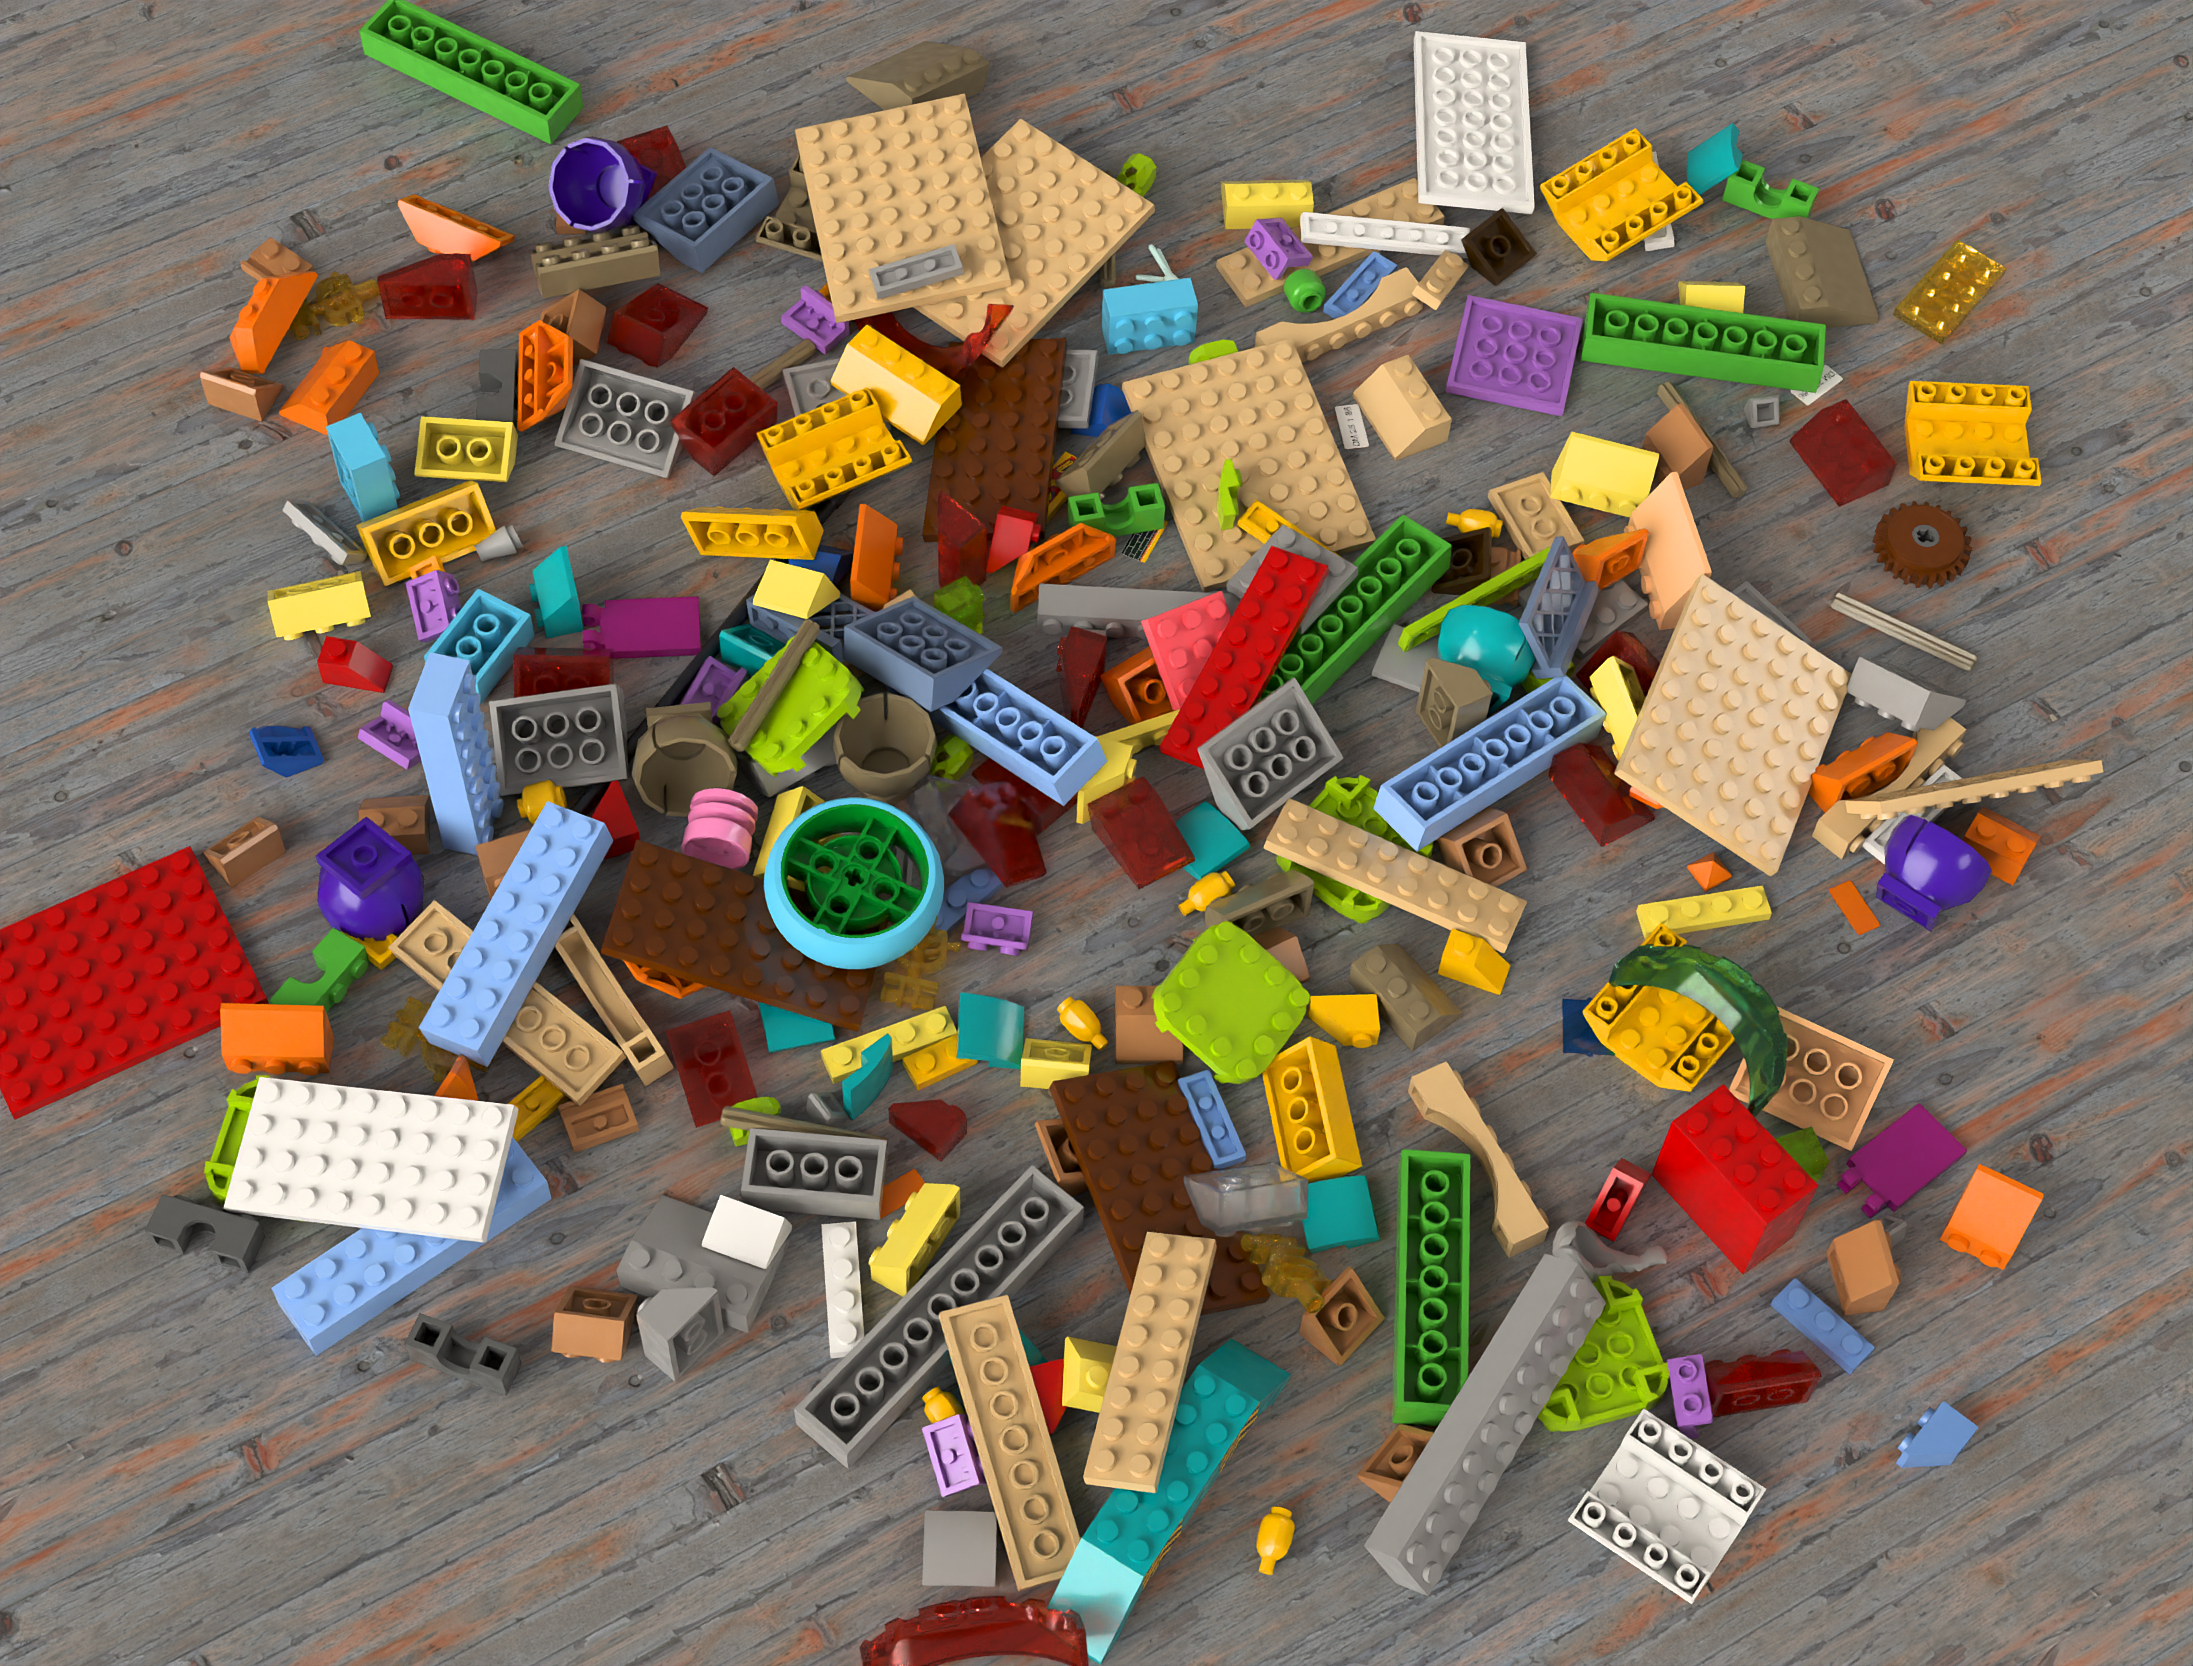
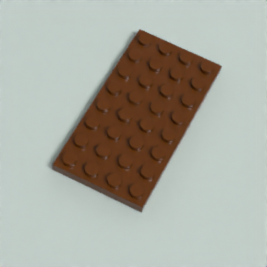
[922,338,1067,542]
[600,840,888,1032]
[1049,1061,1270,1316]

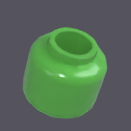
[1283,269,1326,313]

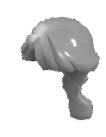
[1552,1220,1668,1282]

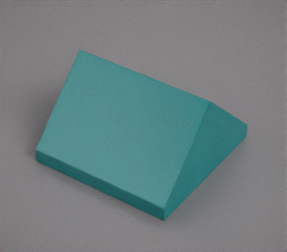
[719,624,786,676]

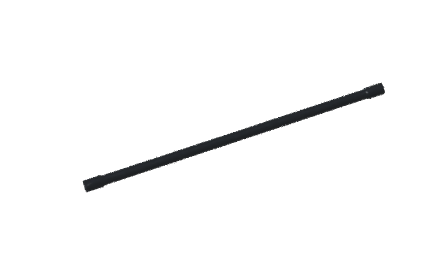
[570,489,853,816]

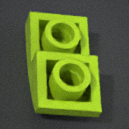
[1217,459,1242,531]

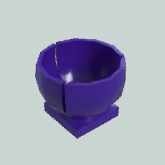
[548,136,657,233]
[1876,815,1992,932]
[316,816,424,941]

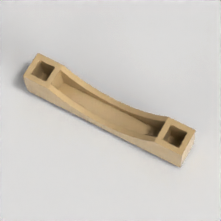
[1255,267,1423,363]
[1812,717,1967,860]
[554,913,674,1087]
[1408,1061,1549,1258]

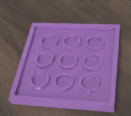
[1445,295,1583,416]

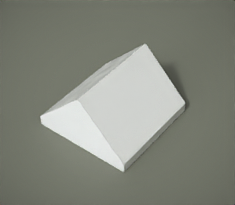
[702,1195,792,1269]

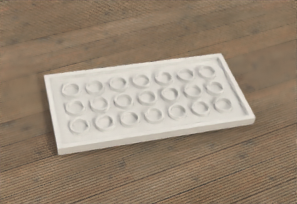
[1413,31,1535,214]
[224,1077,519,1243]

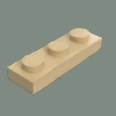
[1412,249,1469,310]

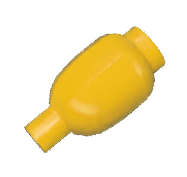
[1446,509,1503,539]
[1178,871,1235,916]
[1057,996,1109,1051]
[922,1386,966,1424]
[1256,1506,1295,1575]

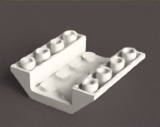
[1568,1408,1766,1604]

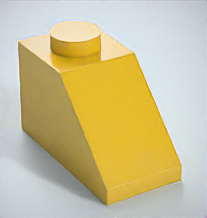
[1438,928,1511,995]
[1308,994,1380,1048]

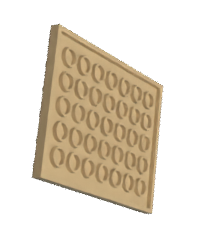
[795,94,1011,323]
[913,119,1155,368]
[1122,338,1376,592]
[1614,574,1852,876]

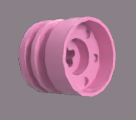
[681,788,758,870]

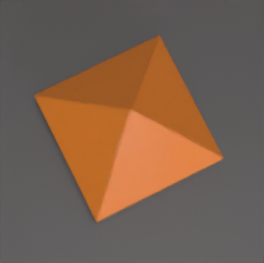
[1687,852,1732,892]

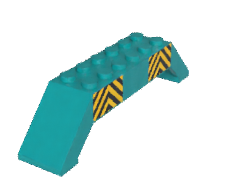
[1039,1338,1291,1665]

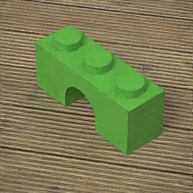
[1722,159,1819,219]
[1067,483,1165,537]
[269,927,370,1013]

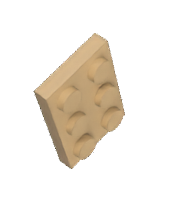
[1488,472,1584,560]

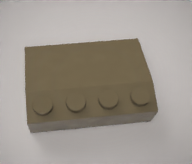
[846,41,990,110]
[1765,216,1879,328]

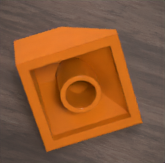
[1572,528,1649,591]

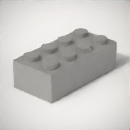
[741,1128,888,1220]

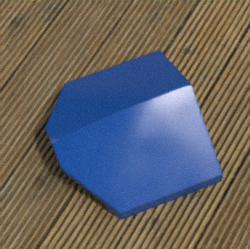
[1071,384,1131,437]
[788,545,854,587]
[249,726,324,778]

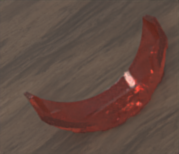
[852,303,1014,378]
[859,1596,1089,1666]

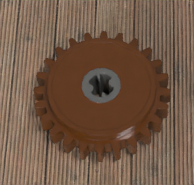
[1872,501,1972,589]

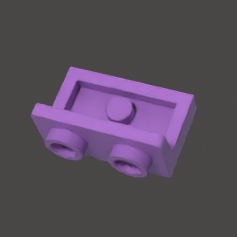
[781,285,849,354]
[680,656,747,724]
[358,699,421,770]
[961,902,1034,956]

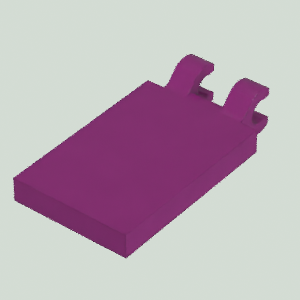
[582,596,701,659]
[1836,1103,1967,1219]

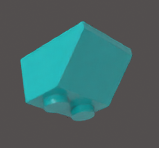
[529,546,583,638]

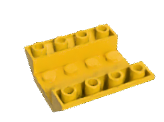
[1540,128,1704,261]
[1904,381,2041,486]
[756,387,912,511]
[1583,923,1769,1092]

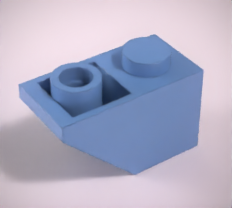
[1896,1401,1979,1468]

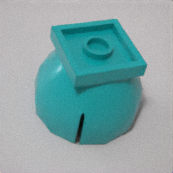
[1437,605,1536,717]

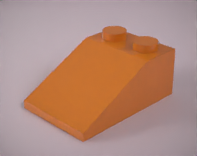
[1939,1163,2044,1270]

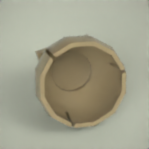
[832,693,938,805]
[632,702,738,817]

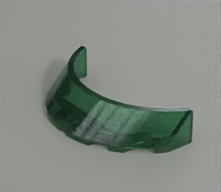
[1608,944,1788,1117]

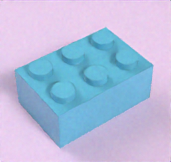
[1101,278,1198,355]
[326,412,400,522]
[424,589,535,704]

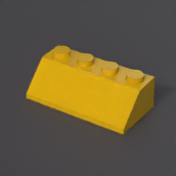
[830,325,962,446]
[356,480,496,586]
[681,506,824,560]
[1262,1036,1362,1186]

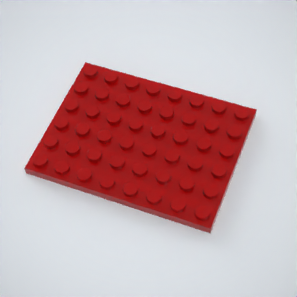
[0,846,269,1120]

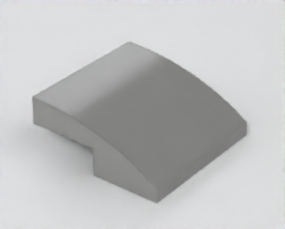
[1371,624,1439,692]
[922,1510,997,1587]

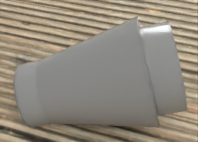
[474,524,523,562]

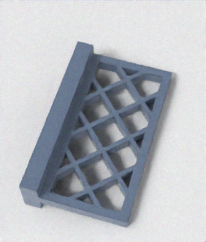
[1519,536,1600,679]
[746,594,875,666]

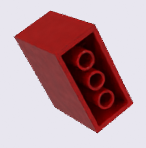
[1652,1084,1819,1275]

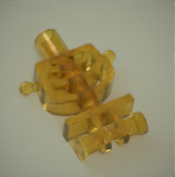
[289,271,381,340]
[880,913,961,1011]
[380,997,494,1083]
[1241,1233,1334,1313]

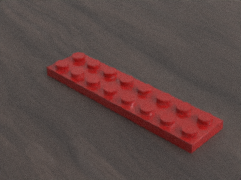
[1159,545,1329,769]

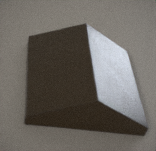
[1461,207,1537,286]
[1432,527,1492,595]

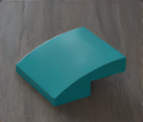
[1687,123,1743,195]
[1156,801,1250,880]
[957,992,1024,1069]
[758,1002,835,1054]
[842,1033,893,1121]
[1295,1175,1381,1254]

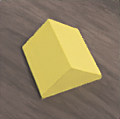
[1678,281,1745,313]
[753,560,840,619]
[1020,1038,1092,1089]

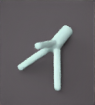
[1135,244,1178,282]

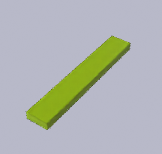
[1398,547,1550,652]

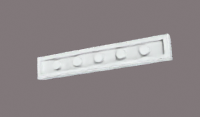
[1300,212,1470,258]

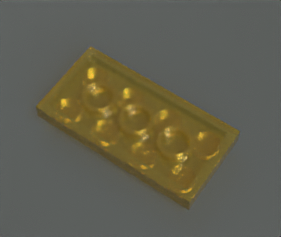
[1893,239,2006,345]

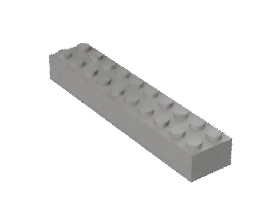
[794,1165,1084,1469]
[1364,1254,1606,1596]

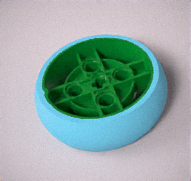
[764,797,944,969]

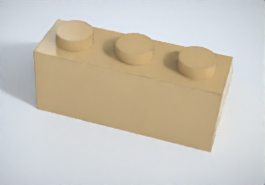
[1353,355,1452,461]

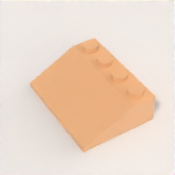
[1624,472,1712,630]
[1729,1003,1894,1151]

